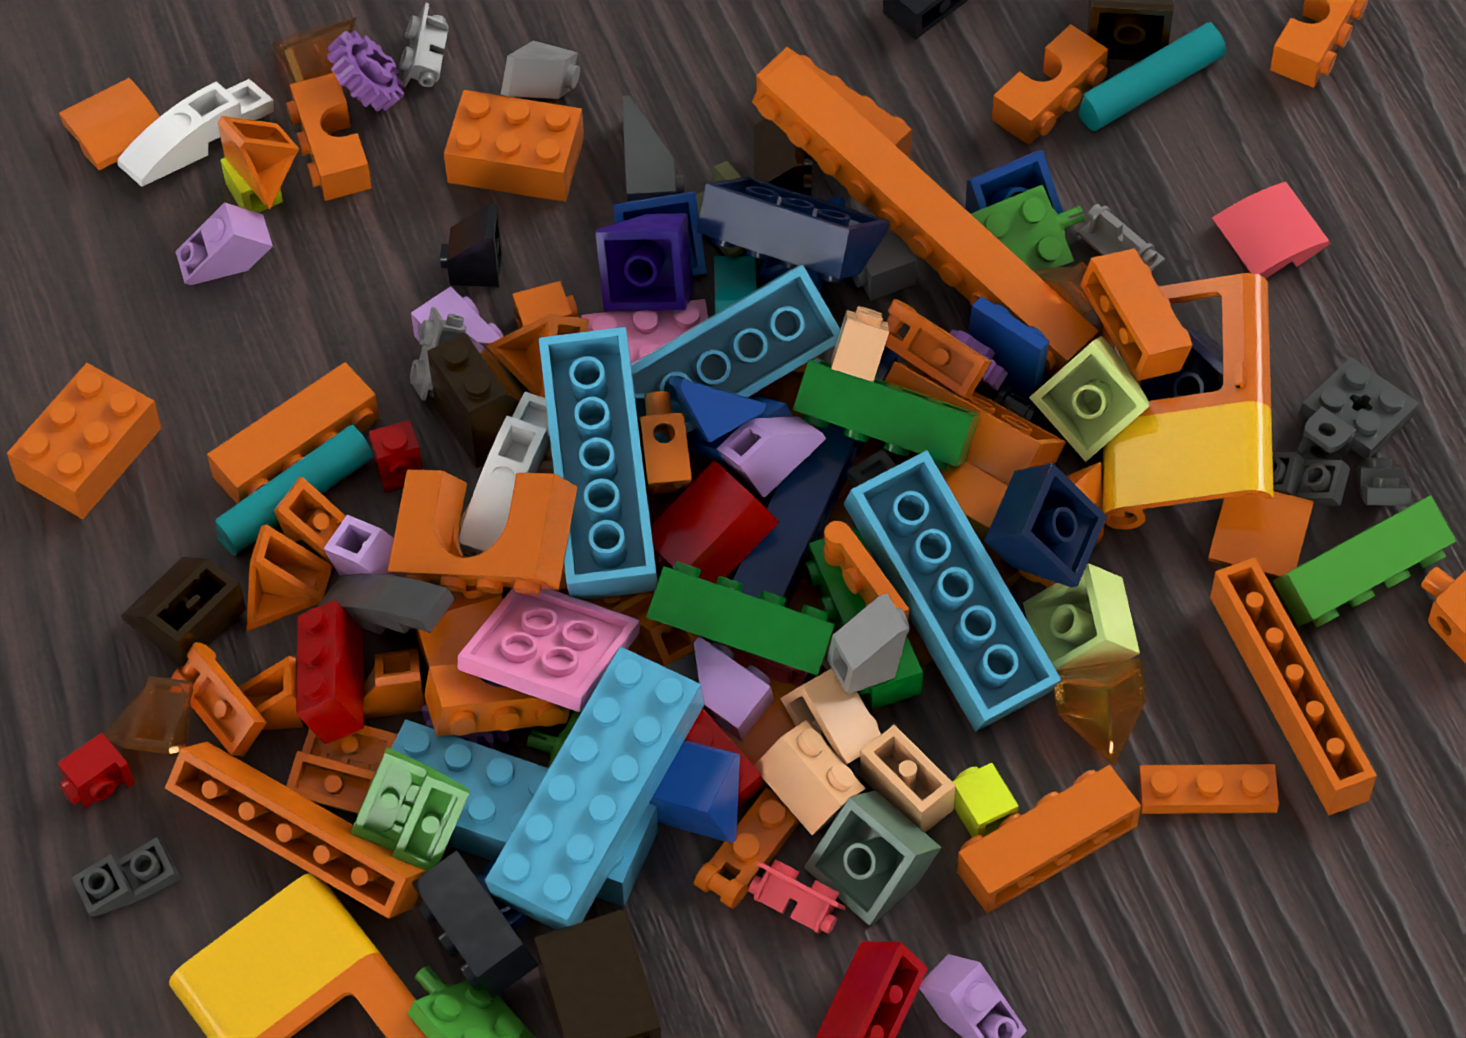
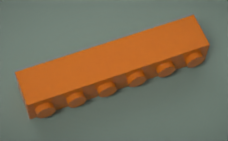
[1210,557,1377,816]
[165,741,427,919]

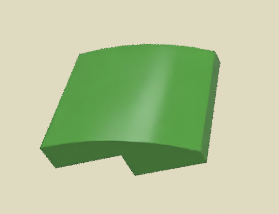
[350,747,470,871]

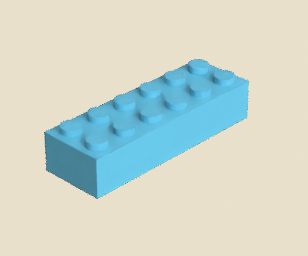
[631,265,840,443]
[539,327,658,600]
[843,450,1061,733]
[485,646,704,930]
[391,719,658,907]

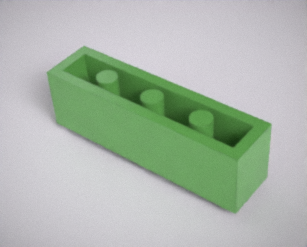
[1273,495,1456,628]

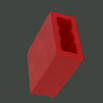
[651,460,779,584]

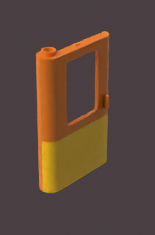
[1102,273,1274,529]
[169,873,428,1038]

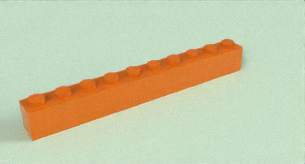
[752,53,1099,377]

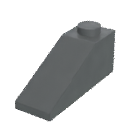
[622,96,684,202]

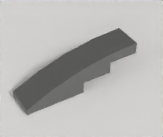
[316,573,455,634]

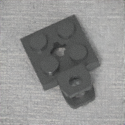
[1296,357,1420,460]

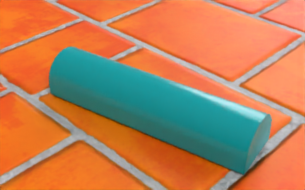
[1078,22,1226,131]
[215,425,373,556]

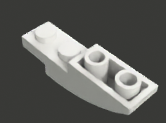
[117,79,274,187]
[459,392,551,554]

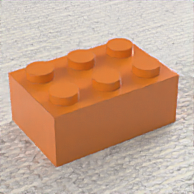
[444,90,584,202]
[7,363,161,519]

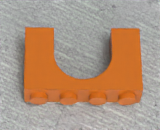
[387,470,578,596]

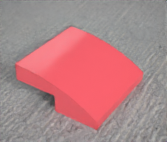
[1212,182,1331,279]

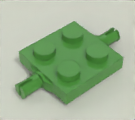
[971,184,1085,276]
[407,965,536,1038]

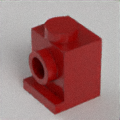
[368,420,423,493]
[57,733,135,808]

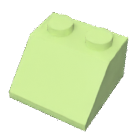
[1029,336,1151,462]
[1023,563,1140,679]

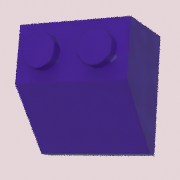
[595,213,694,311]

